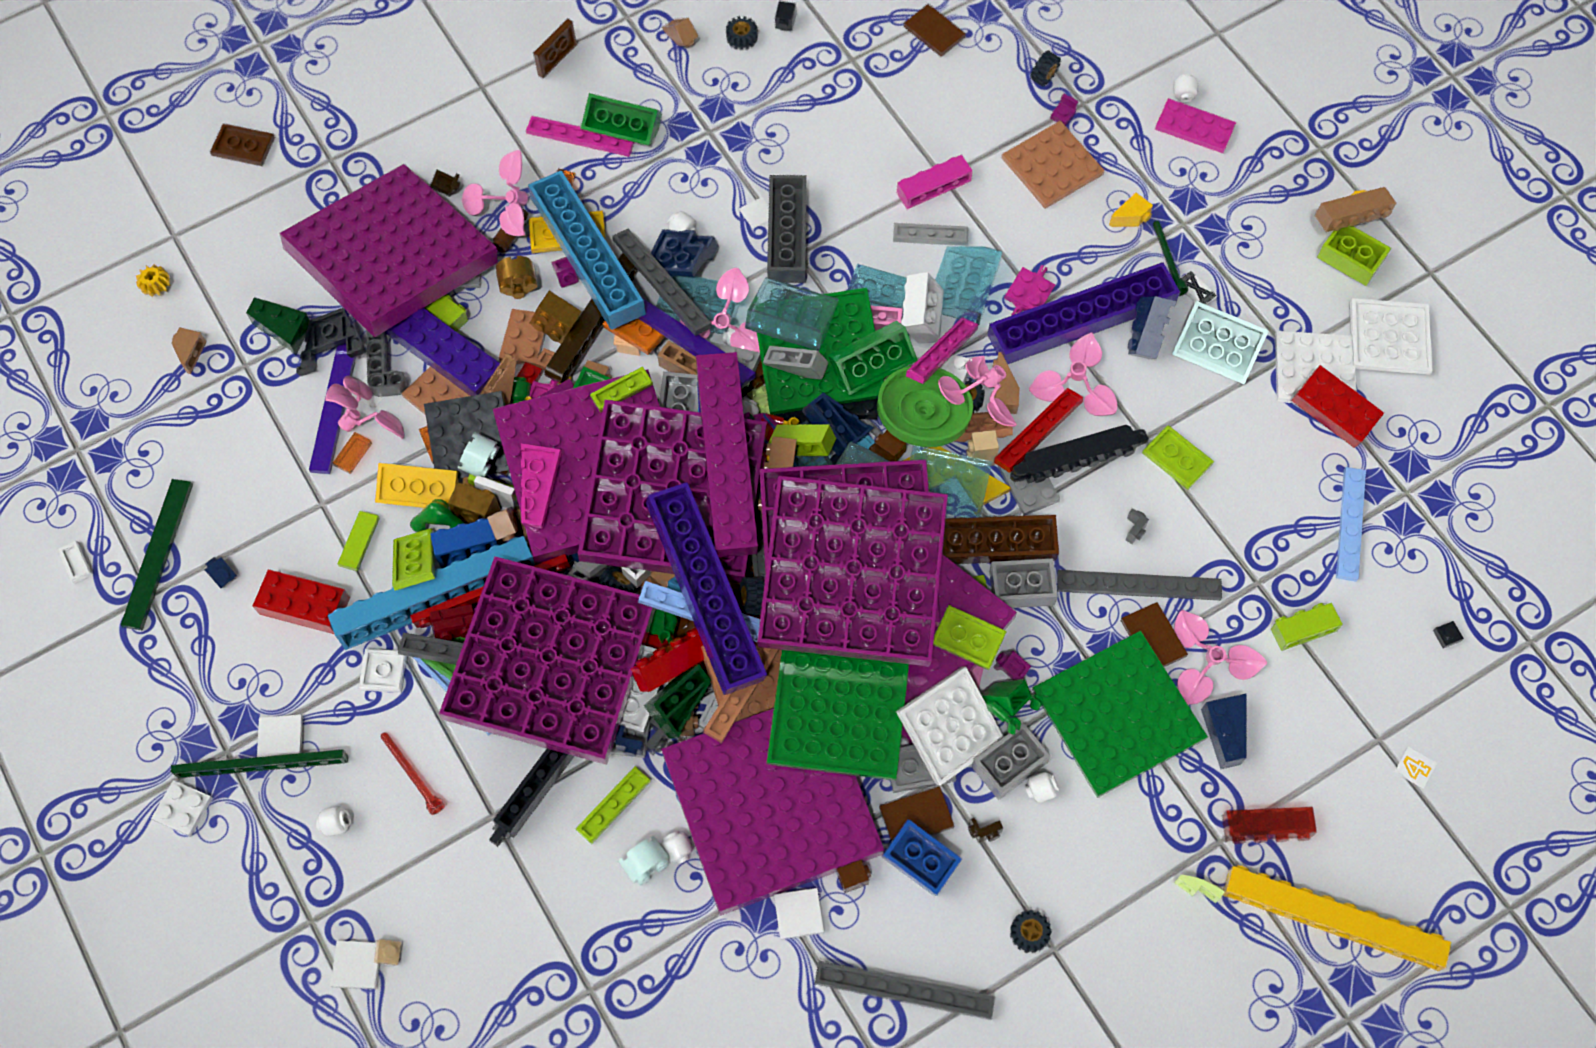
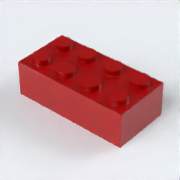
[1291,365,1384,448]
[252,569,350,635]

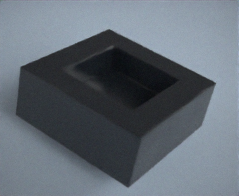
[1433,621,1464,649]

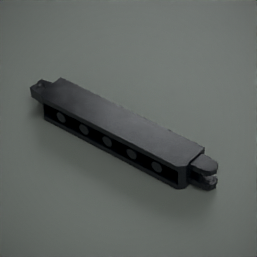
[1010,424,1149,484]
[489,749,574,847]

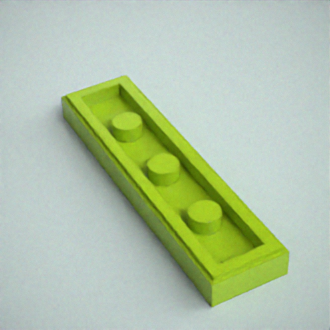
[575,766,651,845]

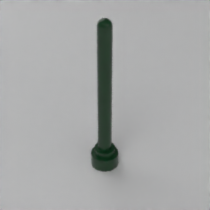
[1153,220,1189,296]

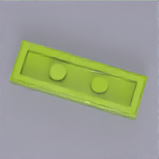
[590,366,653,413]
[337,511,380,572]

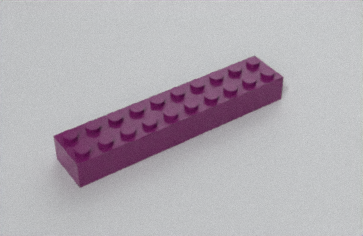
[696,352,758,557]

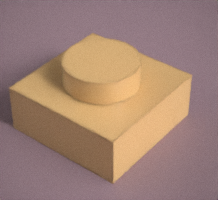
[374,939,401,966]

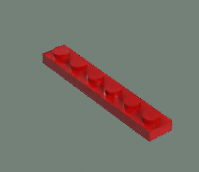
[994,388,1083,473]

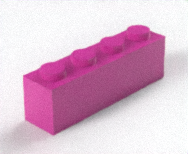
[896,155,973,209]

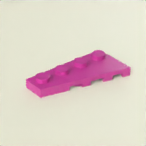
[521,443,562,528]

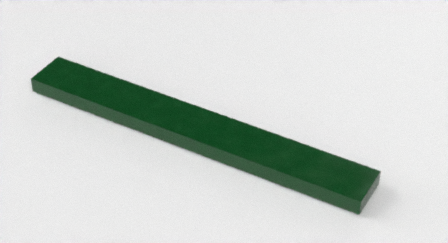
[120,479,193,631]
[171,749,348,778]

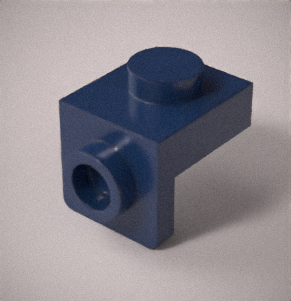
[204,556,237,589]
[614,725,644,757]

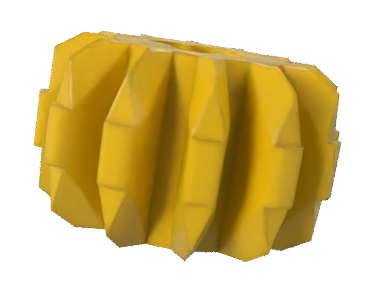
[136,264,170,297]

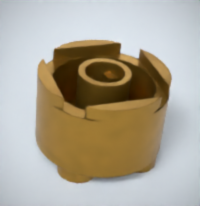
[496,256,537,299]

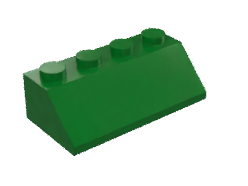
[580,93,662,146]
[828,321,918,395]

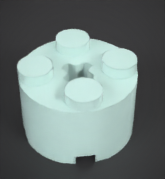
[458,432,500,477]
[618,836,669,886]

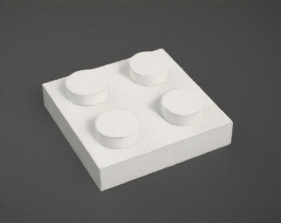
[151,780,213,837]

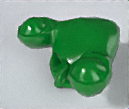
[410,499,465,532]

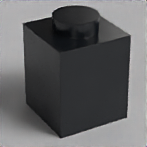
[775,1,796,31]

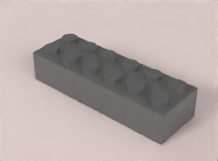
[767,175,807,283]

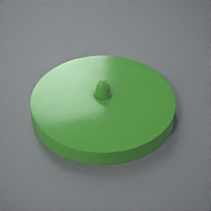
[877,366,973,447]

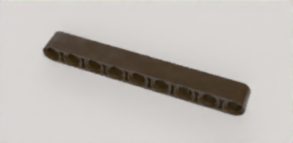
[544,252,638,383]

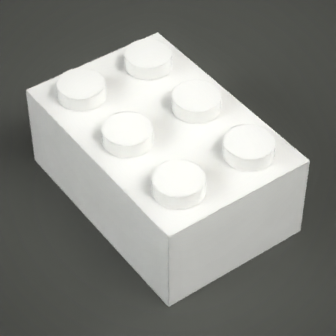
[901,272,944,344]

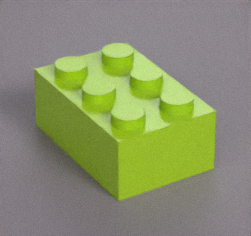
[1317,226,1391,286]

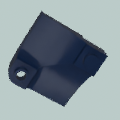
[651,229,719,277]

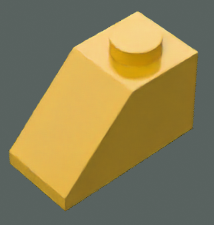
[1109,192,1153,227]

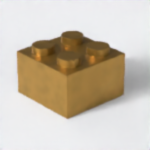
[529,290,582,344]
[448,483,501,524]

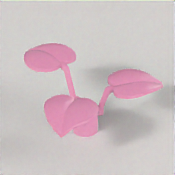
[462,150,528,236]
[680,267,760,353]
[1029,333,1117,416]
[938,356,1017,427]
[325,376,404,439]
[1174,610,1267,705]

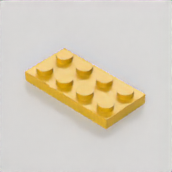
[529,210,606,253]
[375,463,459,508]

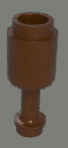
[493,209,528,253]

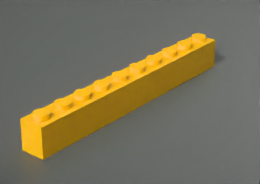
[1222,865,1451,971]

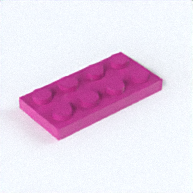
[1155,98,1236,154]

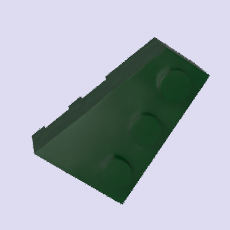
[246,297,310,355]
[644,664,711,739]

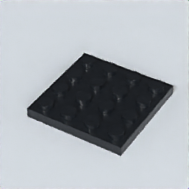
[424,391,509,479]

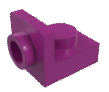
[1050,94,1079,126]
[551,257,578,288]
[993,651,1031,680]

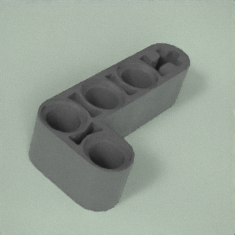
[366,330,408,397]

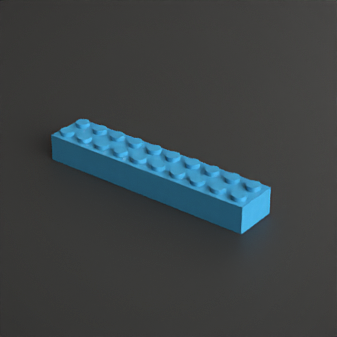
[528,170,646,330]
[328,536,535,650]

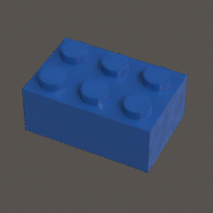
[430,518,499,568]
[881,819,962,896]

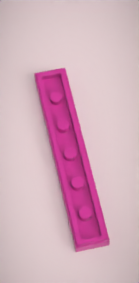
[526,116,635,157]
[906,317,979,384]

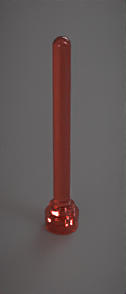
[380,732,445,815]

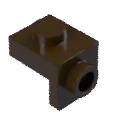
[430,169,461,197]
[968,817,1003,843]

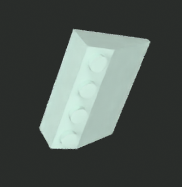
[1172,301,1269,384]

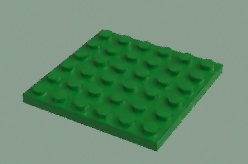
[752,287,884,415]
[1032,631,1208,798]
[767,650,909,781]

